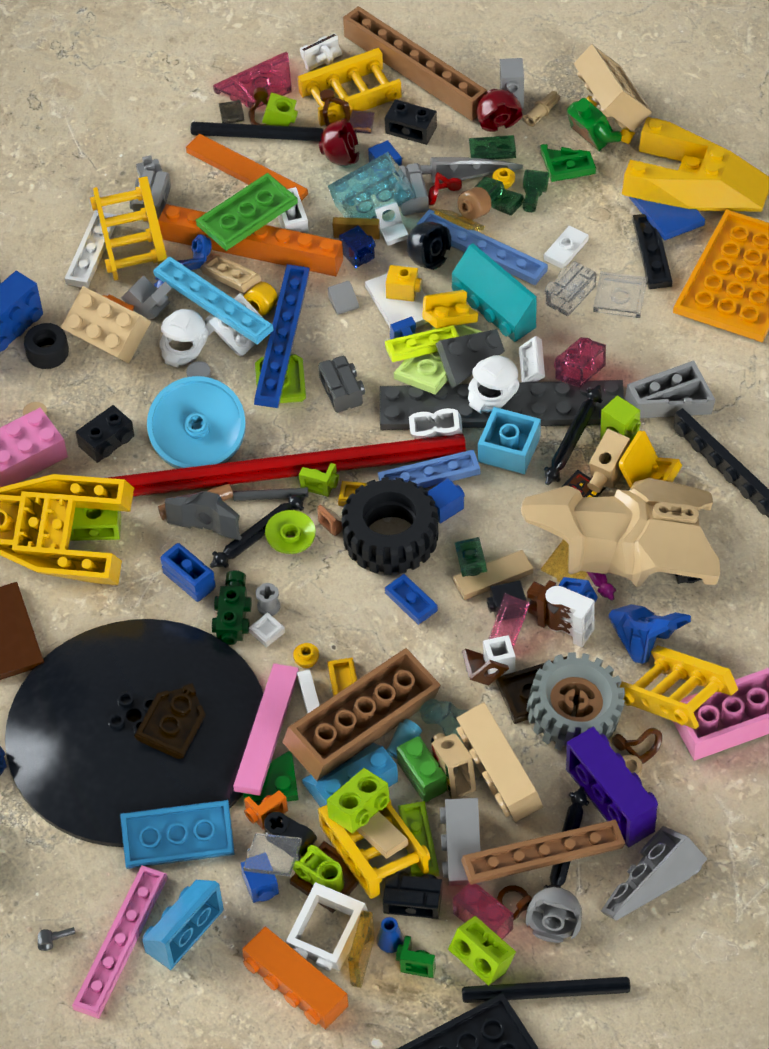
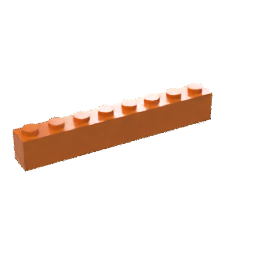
[158,204,343,277]

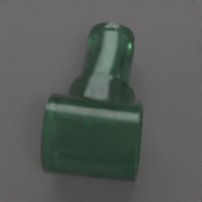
[523,169,549,212]

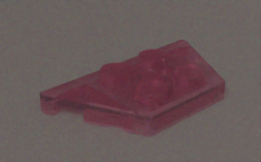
[213,51,292,108]

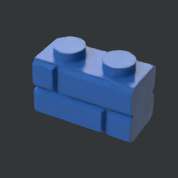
[160,543,216,602]

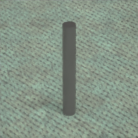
[233,487,308,501]

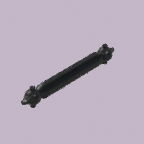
[544,385,603,485]
[210,494,306,568]
[543,786,589,889]

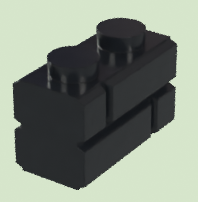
[383,871,442,919]

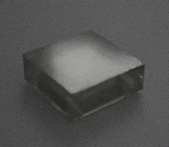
[219,100,244,123]

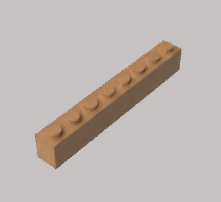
[343,6,487,121]

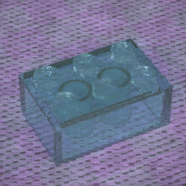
[328,152,415,218]

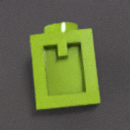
[299,463,339,497]

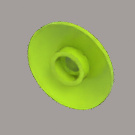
[265,510,316,554]

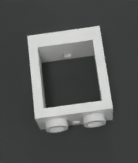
[286,882,368,971]

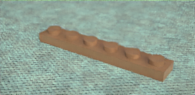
[461,819,625,885]

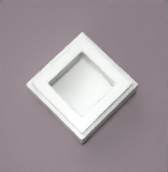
[249,612,285,648]

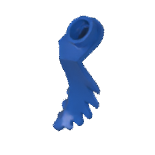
[154,234,212,288]

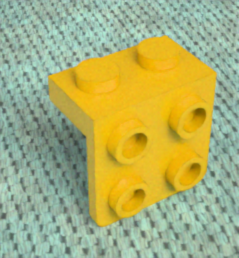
[619,431,682,488]

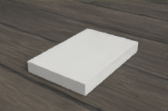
[365,266,428,328]

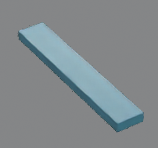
[153,256,274,345]

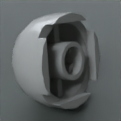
[526,887,582,943]

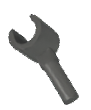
[38,927,76,951]

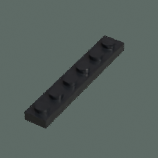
[674,408,769,518]

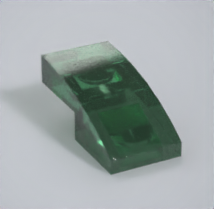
[475,177,525,216]

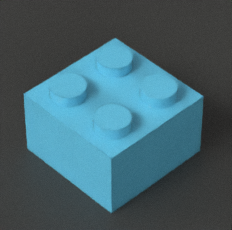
[478,407,541,474]

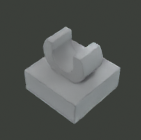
[136,155,162,178]

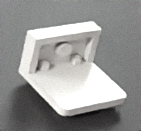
[204,293,264,357]

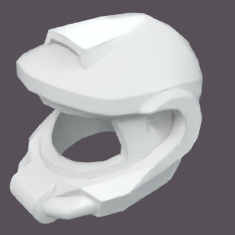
[160,309,208,368]
[468,355,519,413]

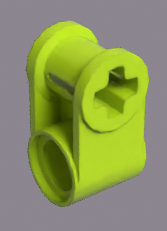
[292,845,344,892]

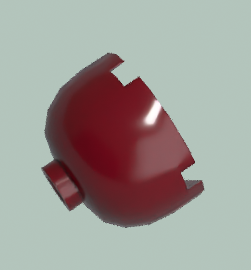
[476,89,523,132]
[319,119,359,166]

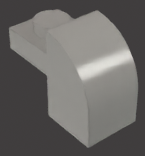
[121,275,172,319]

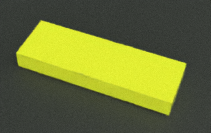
[385,325,459,362]

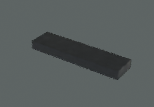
[632,214,672,289]

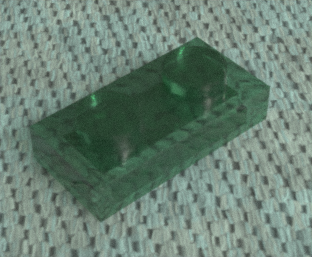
[469,135,516,160]
[454,537,487,577]

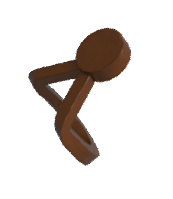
[248,87,268,125]
[320,89,350,127]
[612,728,662,764]
[497,885,532,923]

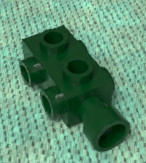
[212,570,252,645]

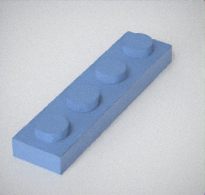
[378,450,480,488]

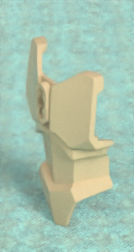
[521,478,720,587]

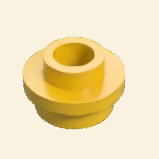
[492,168,515,189]
[293,643,319,668]

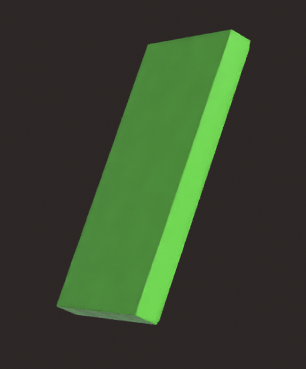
[196,173,298,251]

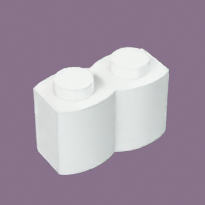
[409,408,463,439]

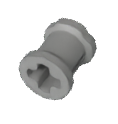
[256,583,280,616]

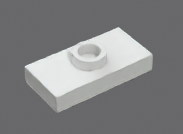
[544,225,589,269]
[519,336,545,382]

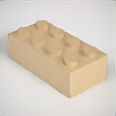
[573,44,652,132]
[456,702,543,823]

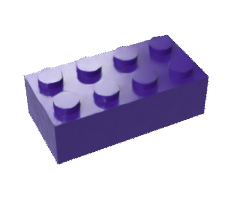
[566,726,658,848]

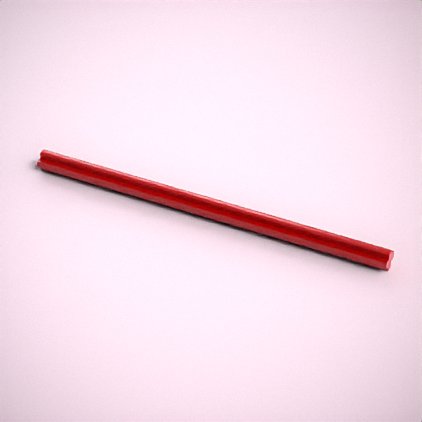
[108,434,466,497]

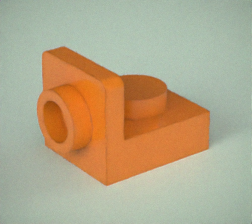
[244,790,288,829]

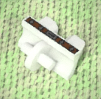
[300,34,342,71]

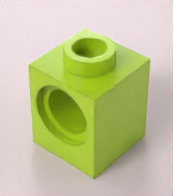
[262,92,298,126]

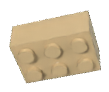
[61,286,151,364]

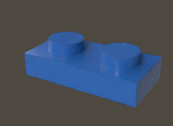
[385,574,438,625]

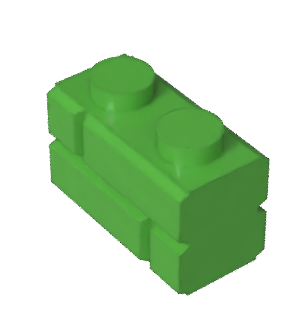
[396,736,447,802]

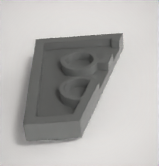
[436,329,505,389]

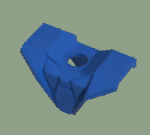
[608,604,691,664]

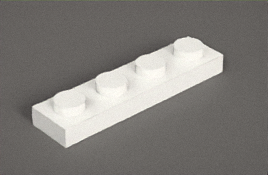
[65,211,117,288]

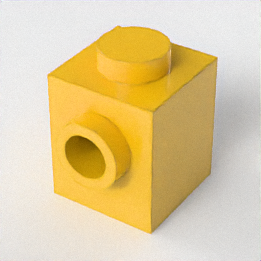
[386,265,422,301]

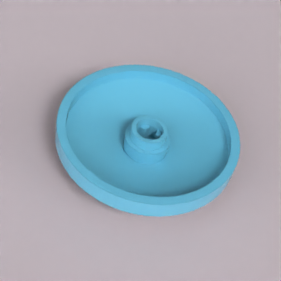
[147,376,246,469]

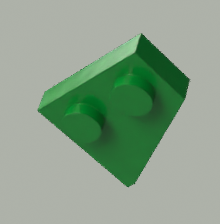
[540,144,596,182]
[243,751,299,805]

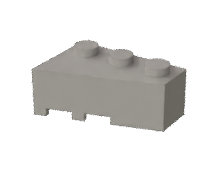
[625,360,715,418]
[440,798,482,886]

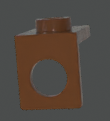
[462,648,509,686]

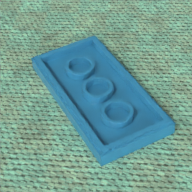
[120,800,235,869]

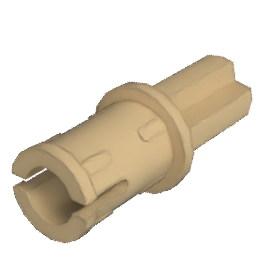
[523,91,560,127]

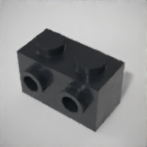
[385,99,437,145]
[76,405,135,463]

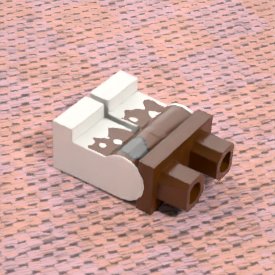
[527,580,595,647]

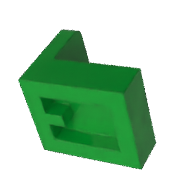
[396,936,436,978]

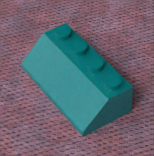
[451,243,537,342]

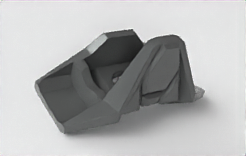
[165,491,242,541]

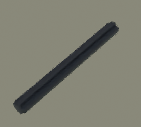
[190,122,324,141]
[462,977,631,1003]

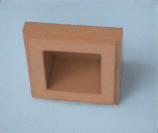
[317,505,342,536]

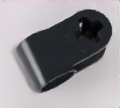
[264,812,317,861]

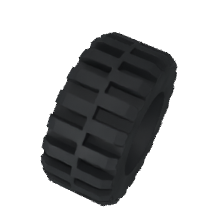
[341,477,439,575]

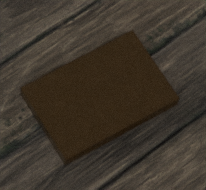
[496,656,579,724]

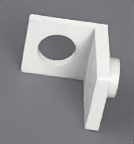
[375,201,409,246]

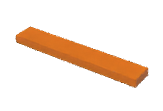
[186,134,308,201]

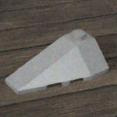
[601,826,707,921]

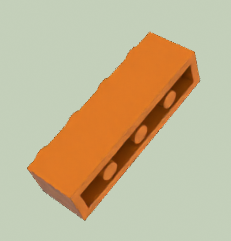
[242,926,349,1030]

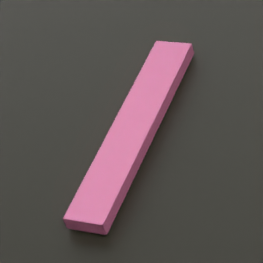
[233,663,299,796]
[72,865,168,1019]

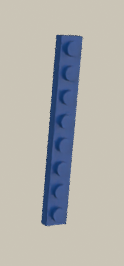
[254,264,310,408]

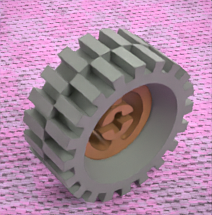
[527,652,625,751]

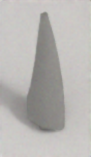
[420,157,523,183]

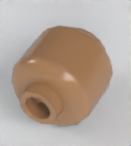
[457,187,491,220]

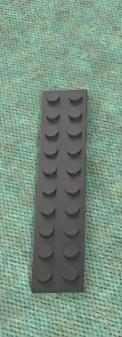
[380,380,624,430]

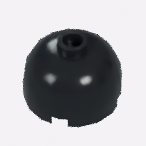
[407,221,451,270]

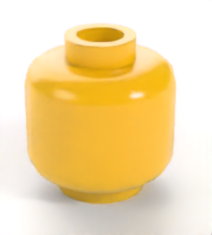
[243,281,278,316]

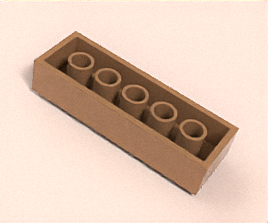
[282,648,441,781]

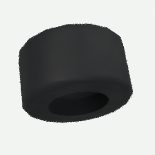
[24,323,69,369]

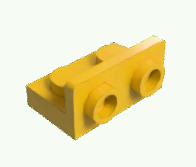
[422,290,478,329]

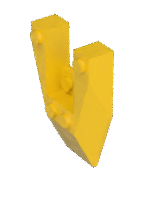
[622,117,769,212]
[0,474,134,585]

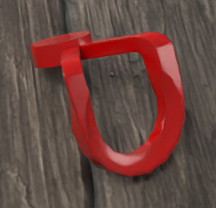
[428,172,462,205]

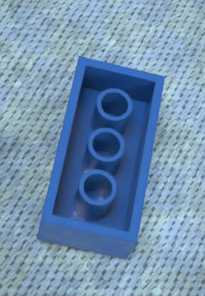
[0,270,43,352]

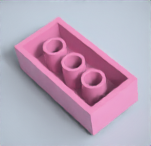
[0,407,68,487]
[673,668,769,761]

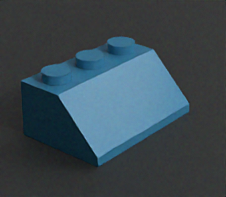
[302,743,398,807]
[142,880,224,970]

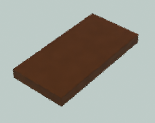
[0,582,44,680]

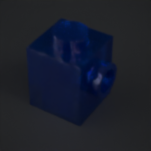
[339,225,376,268]

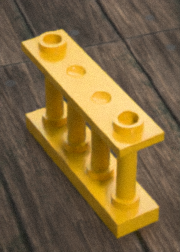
[298,48,402,126]
[90,176,167,281]
[620,645,739,729]
[318,800,431,899]

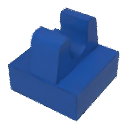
[390,316,416,339]

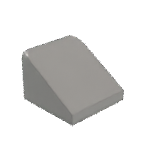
[328,281,359,315]

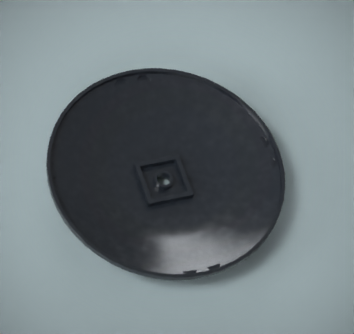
[5,619,263,847]

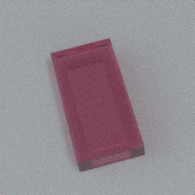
[488,594,530,649]

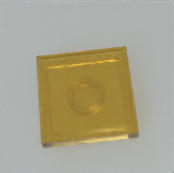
[348,911,375,988]

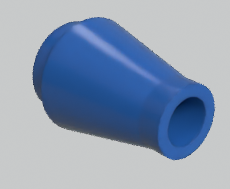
[376,917,404,953]

